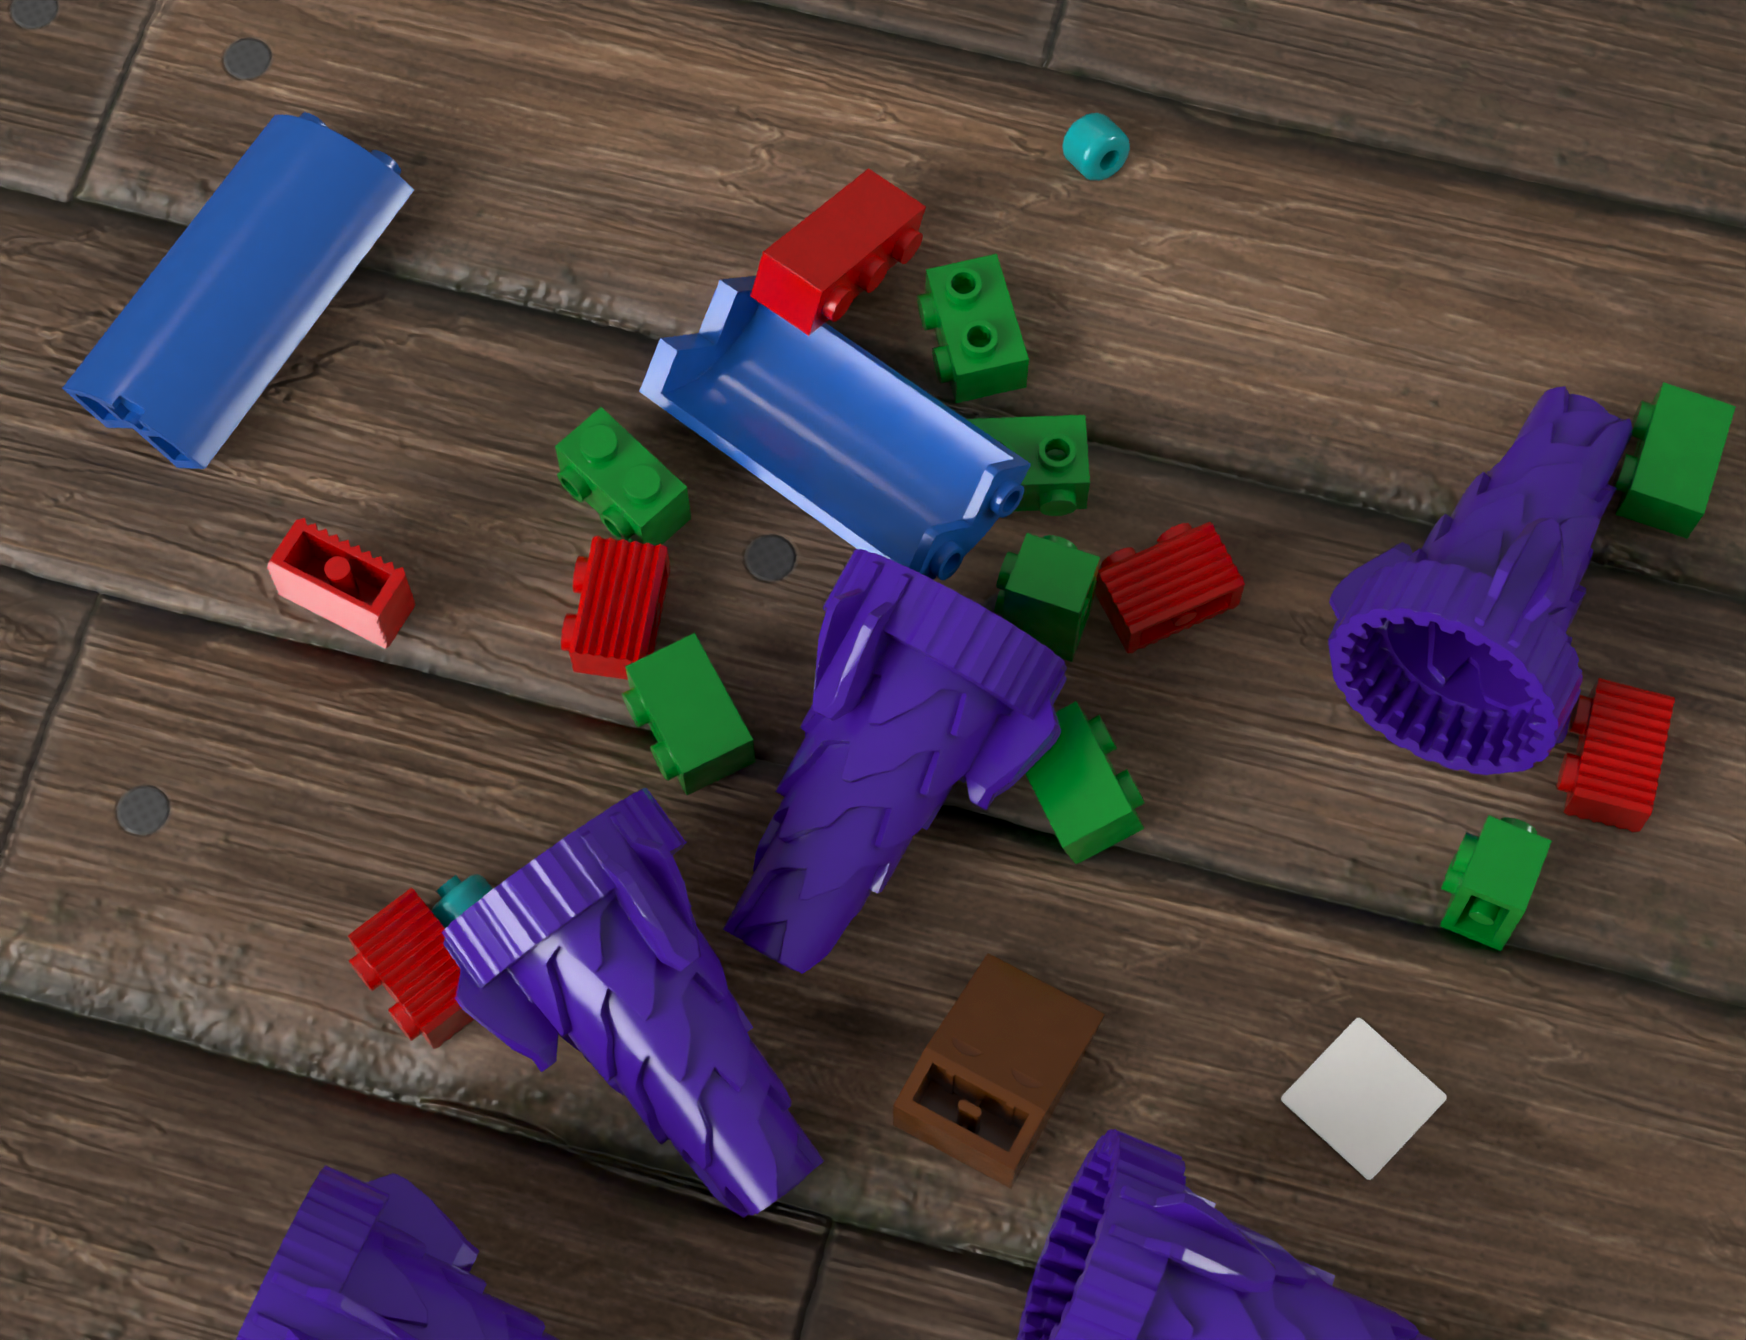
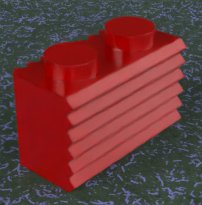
[267,518,416,649]
[1095,521,1245,654]
[561,535,670,680]
[1557,678,1675,832]
[348,887,474,1049]

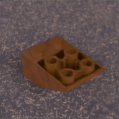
[893,953,1105,1189]

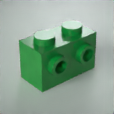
[917,254,1029,403]
[1613,382,1736,539]
[555,407,691,546]
[966,415,1090,518]
[994,533,1100,662]
[622,633,756,796]
[1025,701,1145,865]
[1440,815,1552,951]

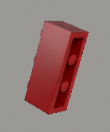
[751,168,926,336]

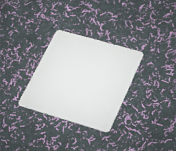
[1281,1018,1447,1180]

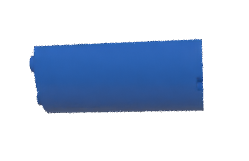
[62,112,414,469]
[639,276,1031,580]

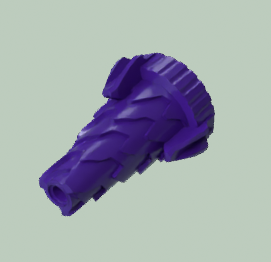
[1328,386,1632,775]
[723,549,1067,974]
[442,788,824,1217]
[1017,1129,1435,1340]
[236,1165,559,1340]

